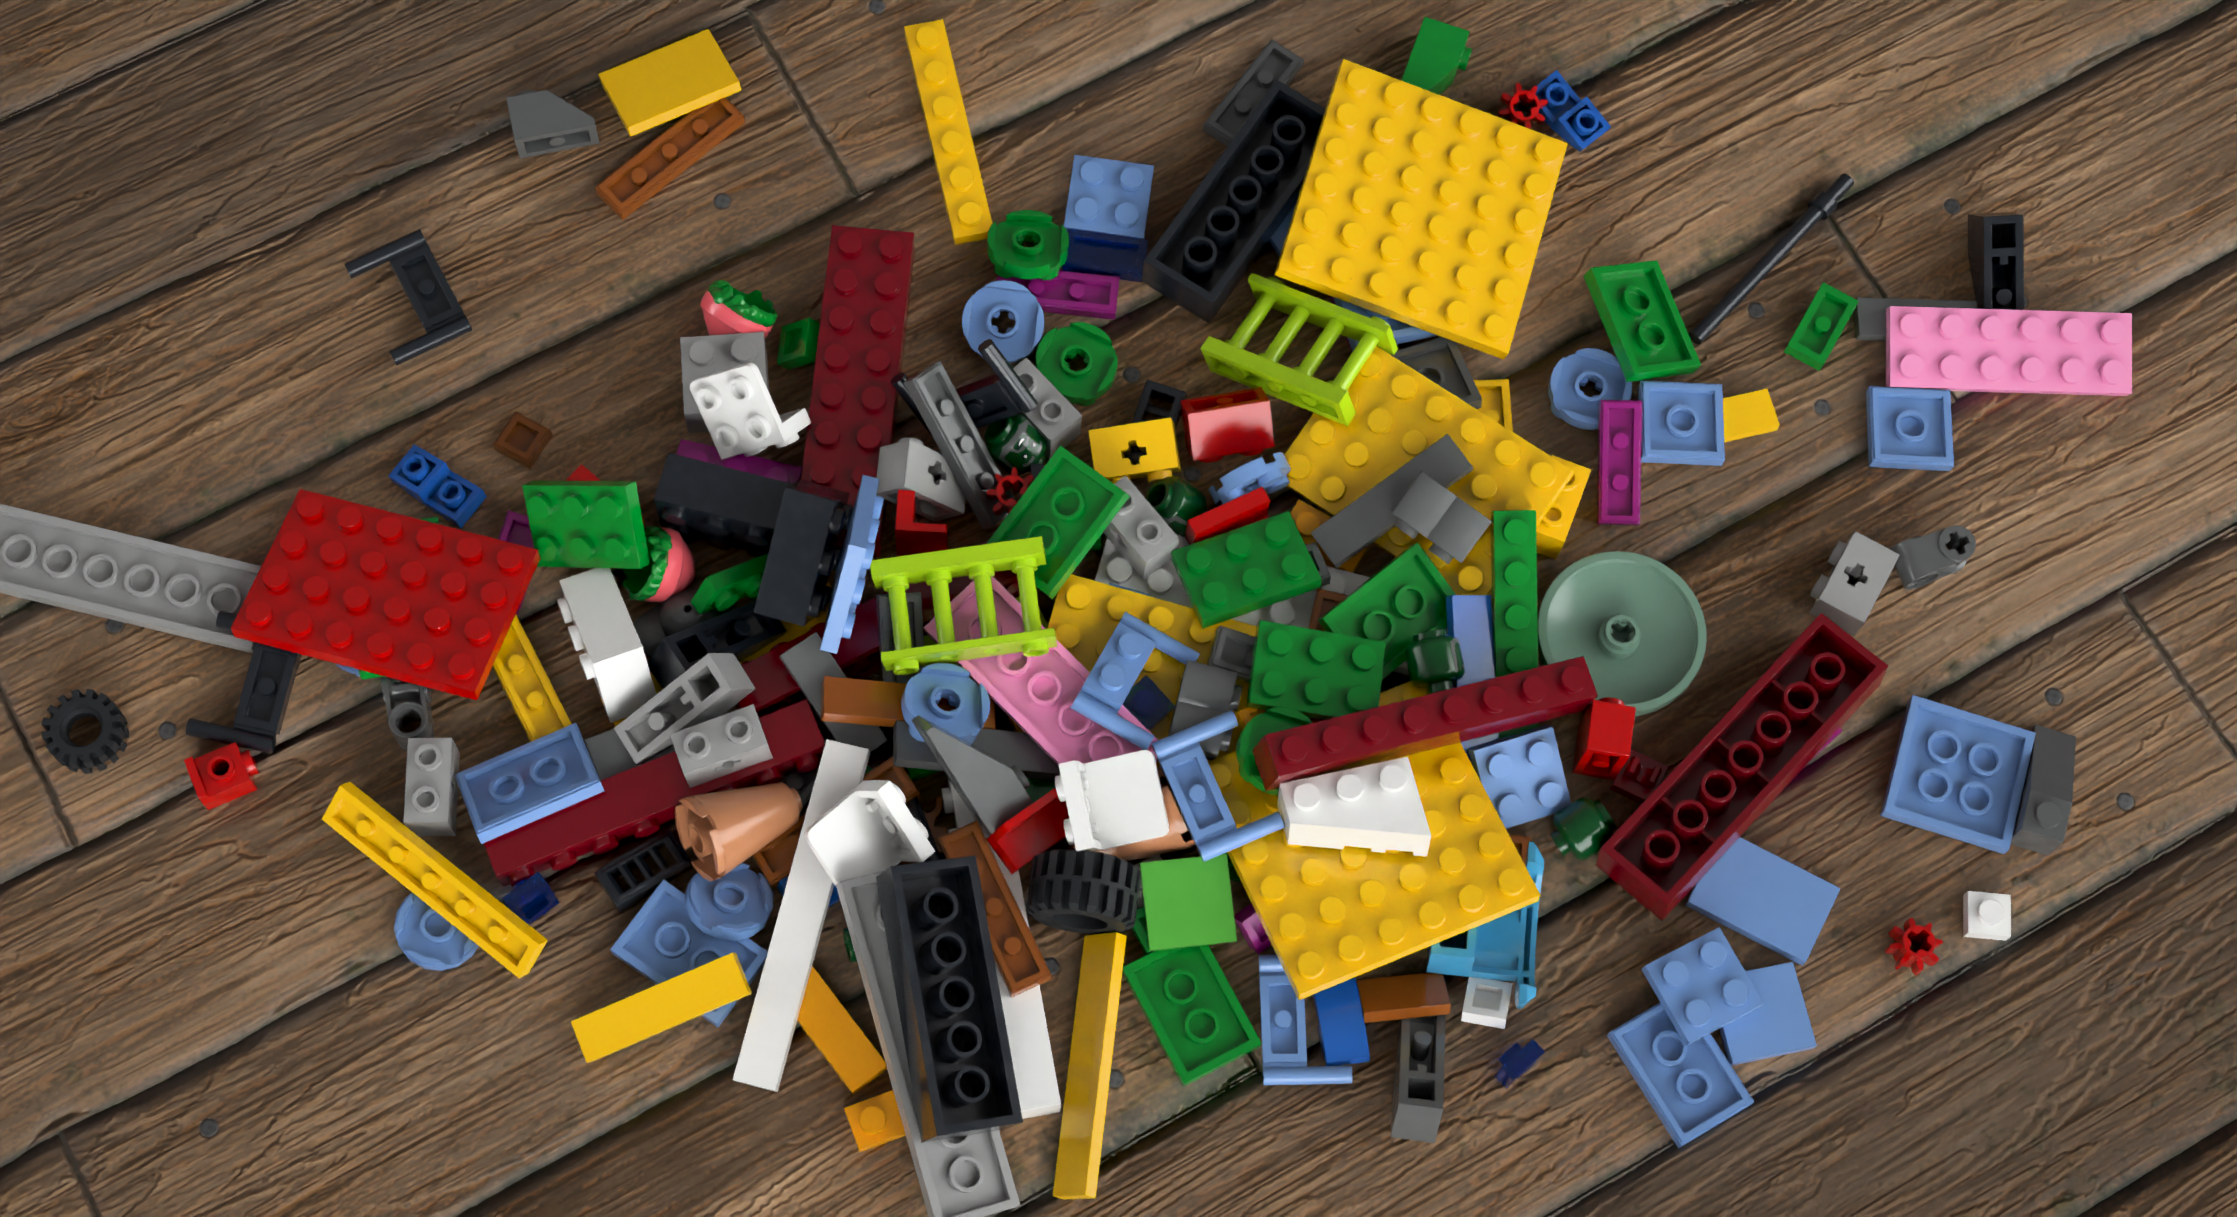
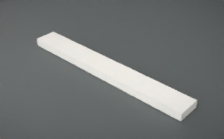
[733,739,870,1092]

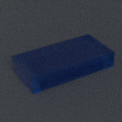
[1062,229,1148,282]

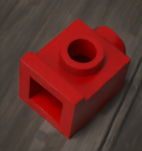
[184,742,259,810]

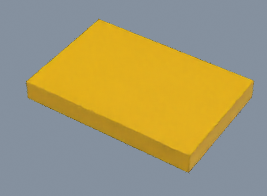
[598,29,741,137]

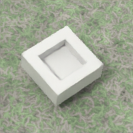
[1963,891,2011,941]
[1461,977,1513,1029]

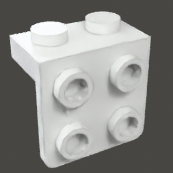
[690,363,811,459]
[1055,750,1169,852]
[804,780,935,888]

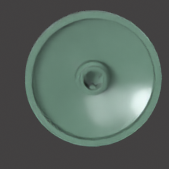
[1537,551,1707,716]

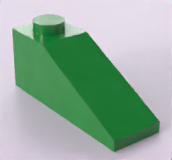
[1401,17,1472,95]

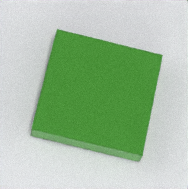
[1139,854,1237,951]

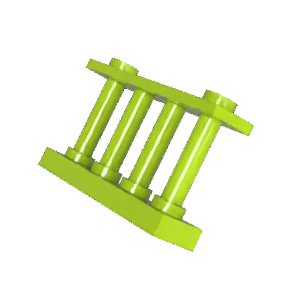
[1200,273,1398,426]
[870,536,1058,675]

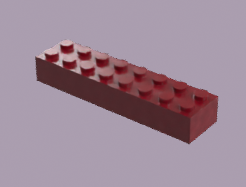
[801,225,915,557]
[1596,613,1888,921]

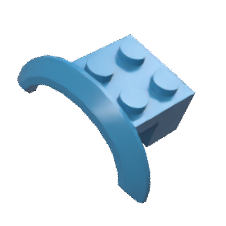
[1426,842,1544,1009]

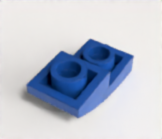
[1535,70,1611,152]
[388,444,487,528]
[1312,977,1370,1066]

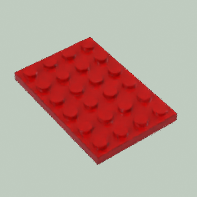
[231,489,540,700]

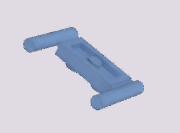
[1070,612,1200,750]
[1151,710,1285,862]
[1258,955,1352,1086]

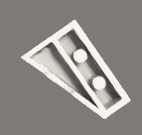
[557,568,656,723]
[1277,757,1431,857]

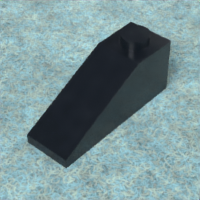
[1968,212,2024,310]
[648,600,787,689]

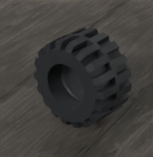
[1025,849,1141,934]

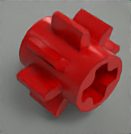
[1497,83,1548,129]
[987,467,1035,516]
[1884,918,1943,975]

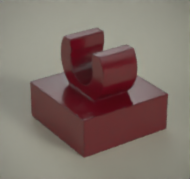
[1610,749,1668,804]

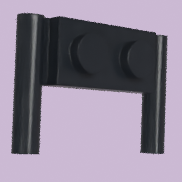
[344,229,472,366]
[891,339,1038,439]
[186,611,301,754]

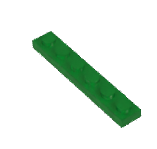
[1491,510,1539,739]

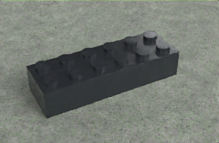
[1141,80,1326,324]
[876,856,1023,1143]

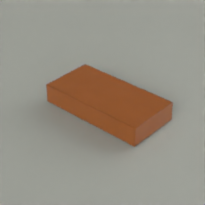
[1356,973,1451,1023]

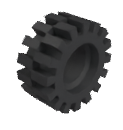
[41,689,129,774]

